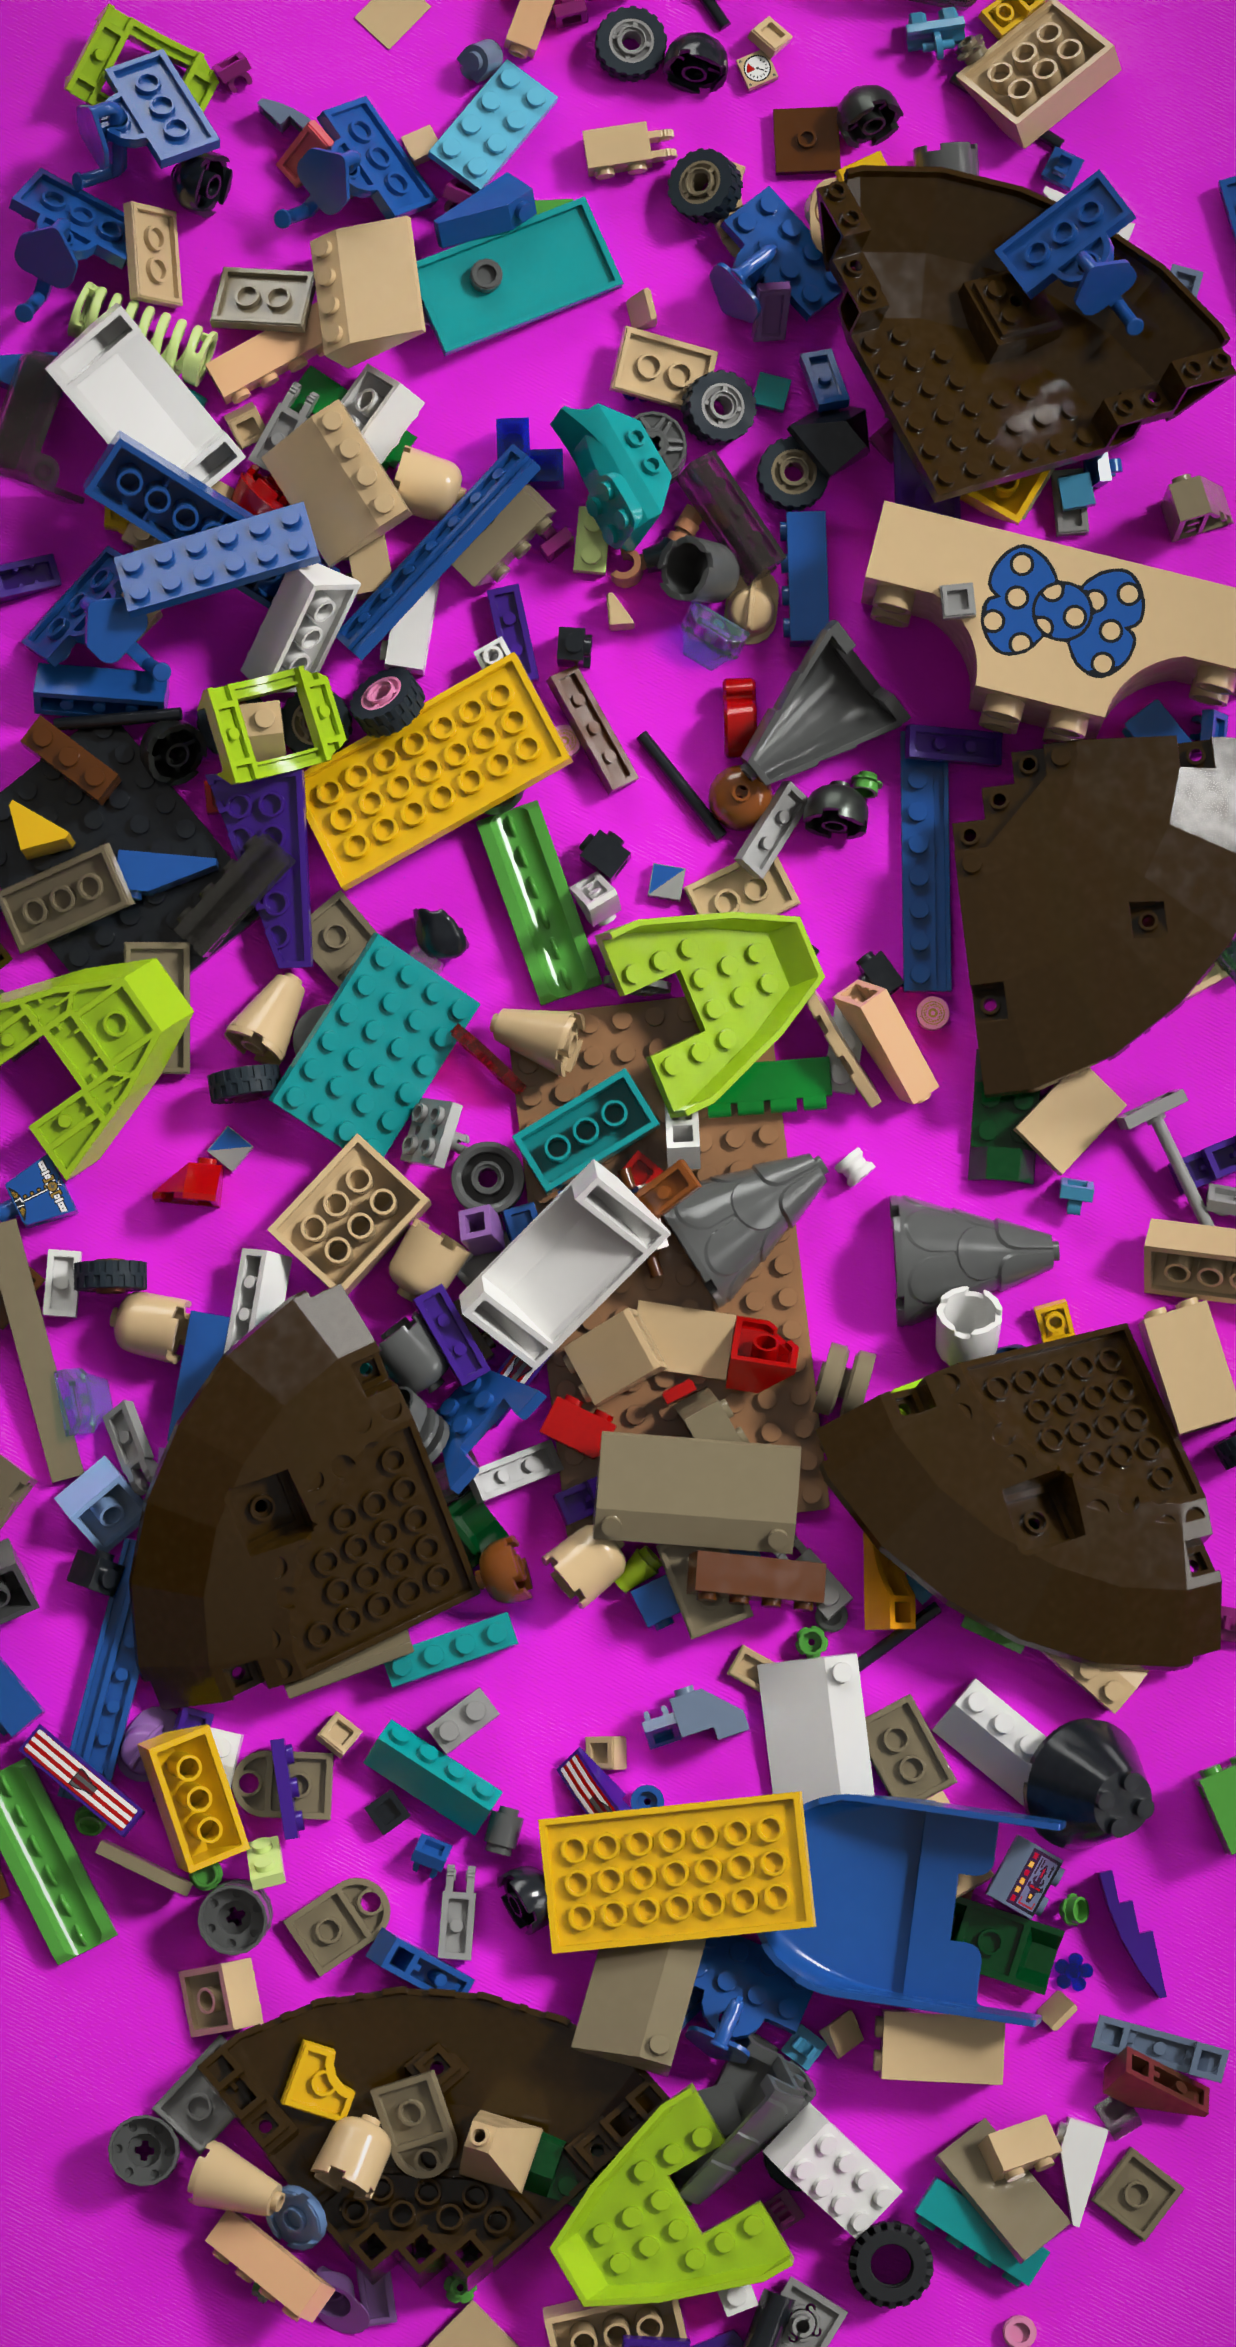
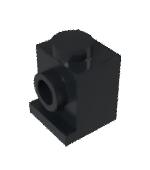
[557,627,592,668]
[856,951,904,996]

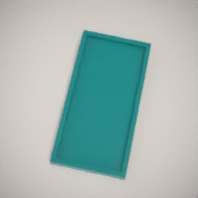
[417,196,624,356]

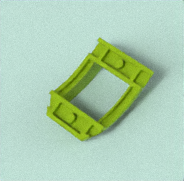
[64,3,219,113]
[197,665,347,785]

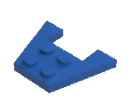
[436,1370,547,1495]

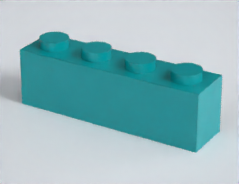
[384,1612,519,1688]
[363,1719,503,1836]
[914,2176,1050,2287]

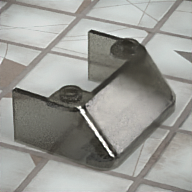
[0,351,85,504]

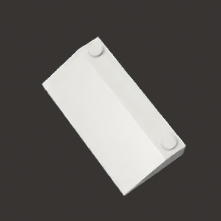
[45,302,246,488]
[459,1159,671,1370]
[757,1652,875,1804]

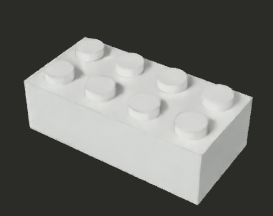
[763,2102,903,2240]

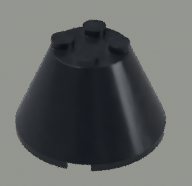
[1023,1718,1154,1850]

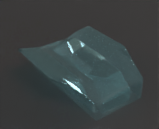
[681,602,750,671]
[54,1368,113,1437]

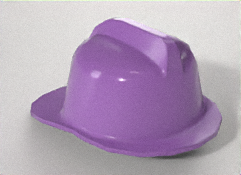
[117,1707,177,1782]
[316,2266,370,2334]

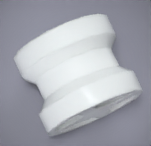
[834,1147,876,1188]

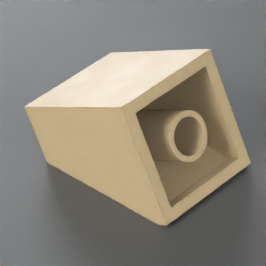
[562,1308,668,1406]

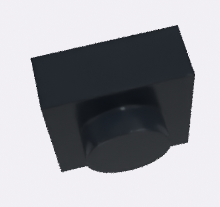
[364,1789,411,1835]

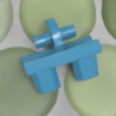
[906,7,965,60]

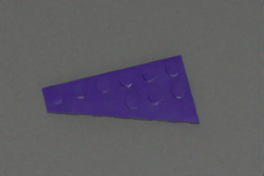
[205,769,313,969]

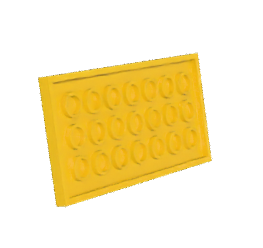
[304,652,573,891]
[538,1791,817,1954]

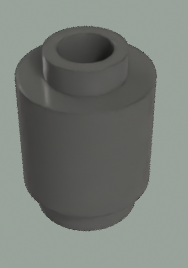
[484,1805,524,1857]

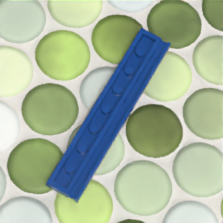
[336,444,541,661]
[900,731,952,993]
[57,1538,140,1801]

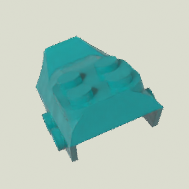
[550,403,672,551]

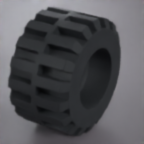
[848,2220,934,2309]

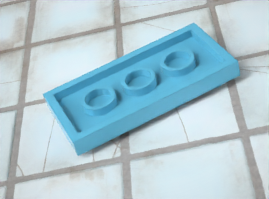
[428,59,558,192]

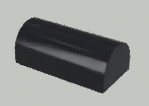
[742,2288,796,2347]

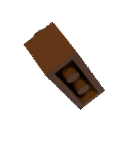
[20,715,122,806]

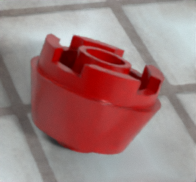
[231,465,290,515]

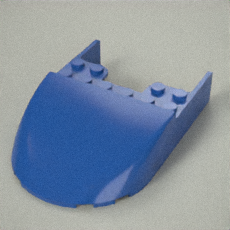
[757,1794,1067,2027]

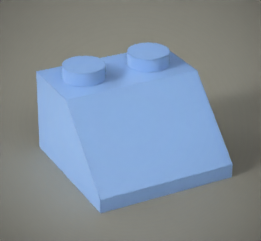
[54,1455,144,1553]

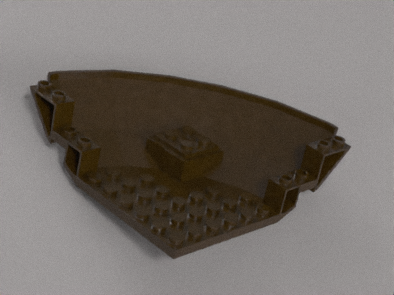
[816,165,1236,503]
[129,1284,481,1710]
[815,1323,1222,1671]

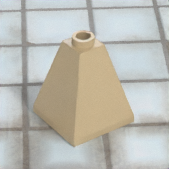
[459,2110,543,2194]

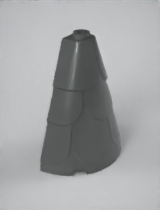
[740,620,911,785]
[661,1153,829,1308]
[889,1195,1060,1327]
[670,2033,816,2206]

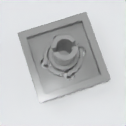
[400,1098,470,1169]
[779,2276,848,2347]

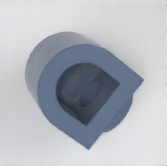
[457,39,503,83]

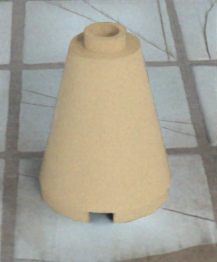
[224,973,305,1066]
[490,1008,585,1077]
[187,2140,285,2216]

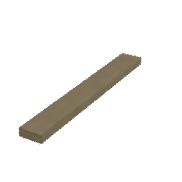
[0,1219,84,1483]

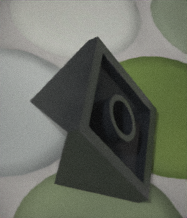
[787,406,870,479]

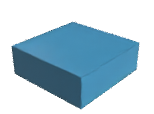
[1057,472,1096,512]

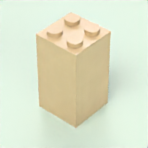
[1138,1297,1236,1437]
[873,2009,1005,2085]

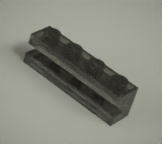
[676,450,787,586]
[174,834,296,957]

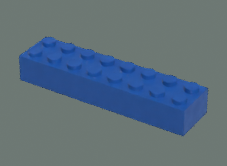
[83,430,340,609]

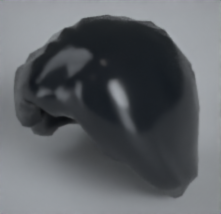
[413,908,469,960]

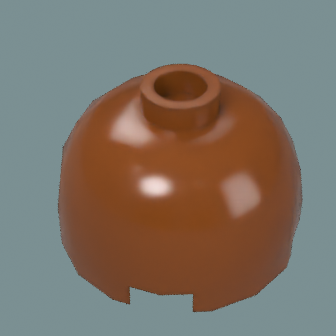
[708,764,773,831]
[475,1535,533,1604]

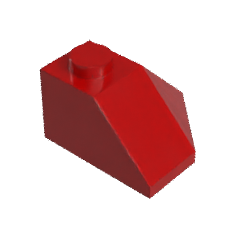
[152,1158,224,1208]
[726,1316,799,1393]

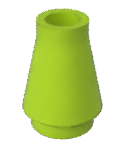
[615,1545,663,1593]

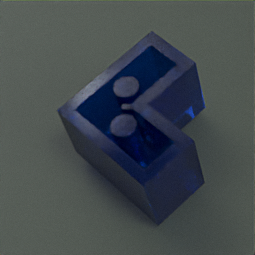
[496,417,564,490]

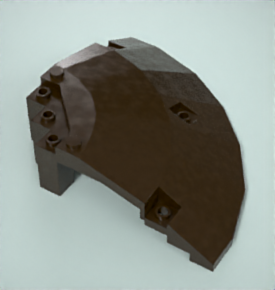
[952,735,1236,1098]
[197,1986,670,2292]

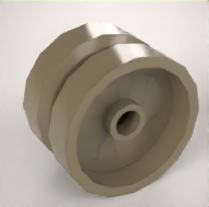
[812,1342,877,1416]

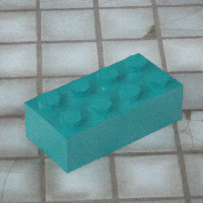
[512,1068,660,1196]

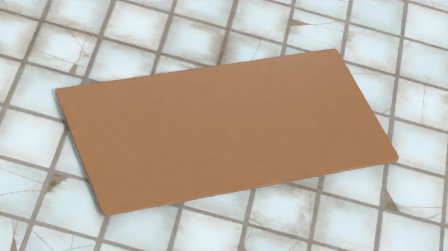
[510,997,830,1537]

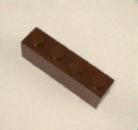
[687,1550,827,1612]

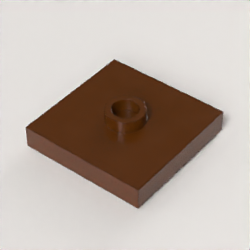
[773,106,841,175]

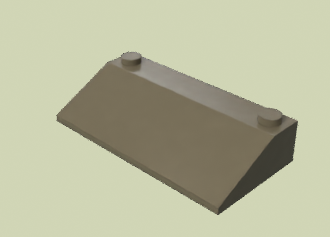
[592,1431,802,1554]
[571,1938,707,2077]

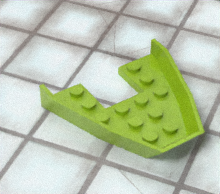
[594,912,825,1118]
[0,958,194,1181]
[549,2083,795,2307]

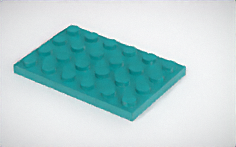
[268,933,480,1157]

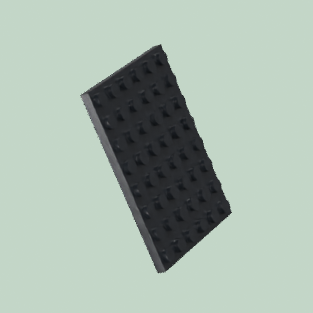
[0,726,260,975]

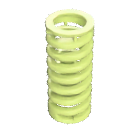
[68,281,218,387]

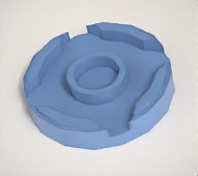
[266,2185,327,2251]

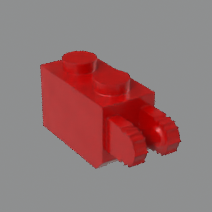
[539,1394,617,1460]

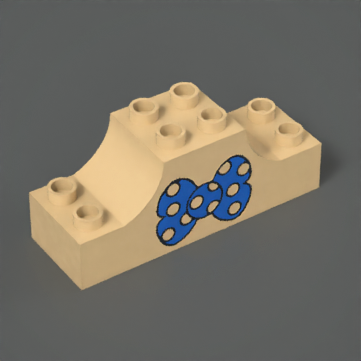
[861,500,1236,744]

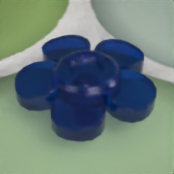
[1055,1953,1093,1991]

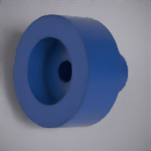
[631,1785,664,1809]

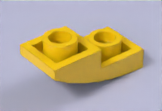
[978,0,1047,41]
[1033,1298,1076,1343]

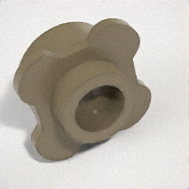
[955,34,987,65]

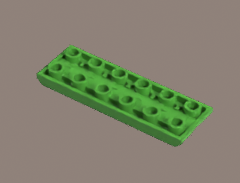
[476,800,603,1006]
[0,1757,118,1965]

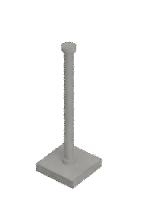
[1115,1089,1215,1226]

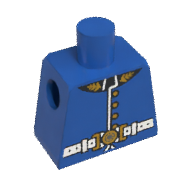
[0,1154,79,1228]

